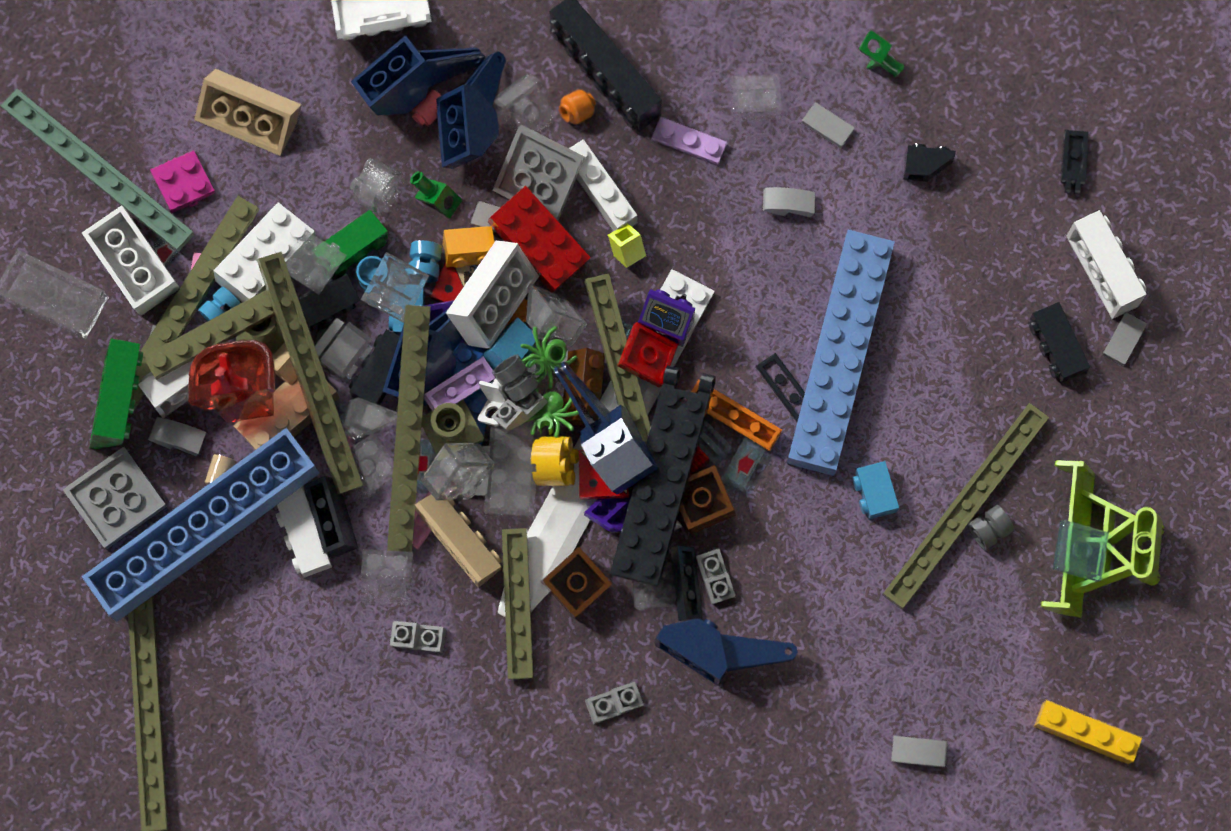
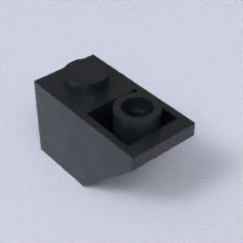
[903,143,956,182]

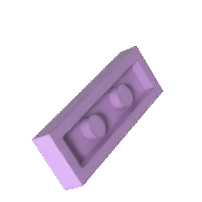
[652,117,727,165]
[424,356,495,411]

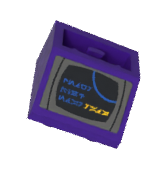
[638,289,695,347]

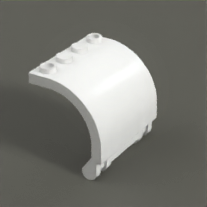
[331,0,431,40]

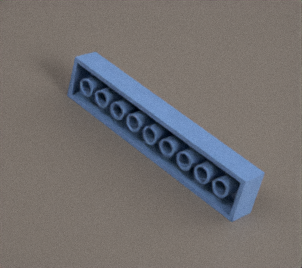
[787,230,895,476]
[82,428,320,622]

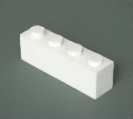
[569,139,637,231]
[276,486,332,578]

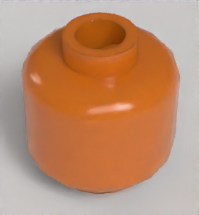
[559,89,596,125]

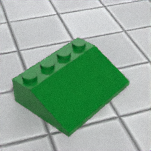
[89,338,144,449]

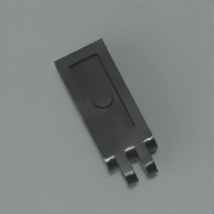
[1060,130,1089,194]

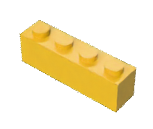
[1034,700,1142,764]

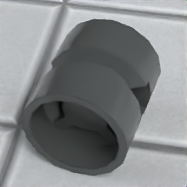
[492,355,538,402]
[968,505,1015,551]

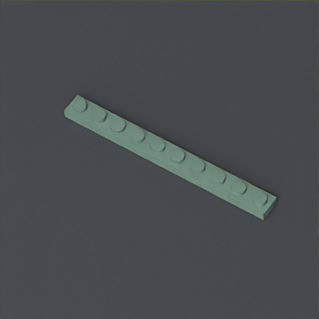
[1,89,194,252]

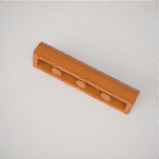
[686,379,782,451]

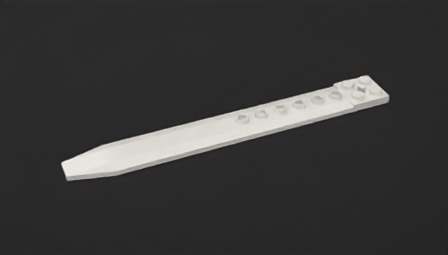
[498,269,714,617]

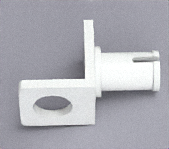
[477,378,508,427]

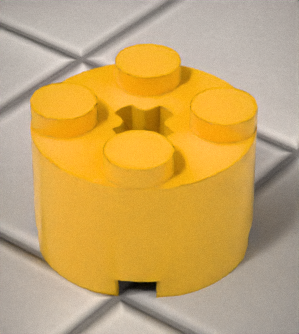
[531,436,579,486]

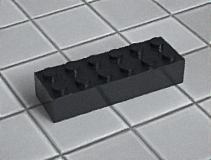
[549,0,662,132]

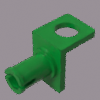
[859,31,904,77]
[410,171,462,218]

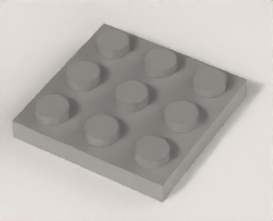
[493,125,585,221]
[63,447,167,549]

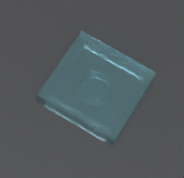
[1053,520,1109,582]

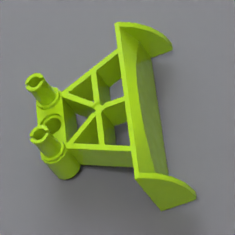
[1041,460,1165,618]

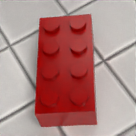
[488,186,591,293]

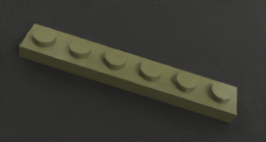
[143,289,275,380]
[502,528,534,680]

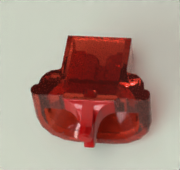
[188,339,275,423]

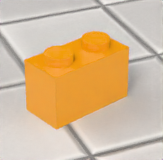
[443,226,495,268]

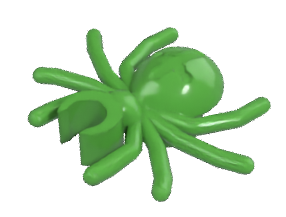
[520,326,577,389]
[521,388,579,438]

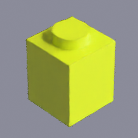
[608,223,646,268]

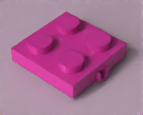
[150,150,215,213]

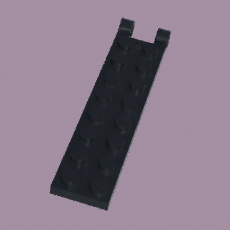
[610,365,716,587]

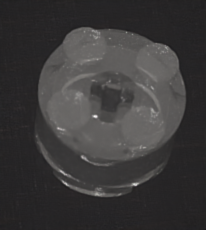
[350,158,404,216]

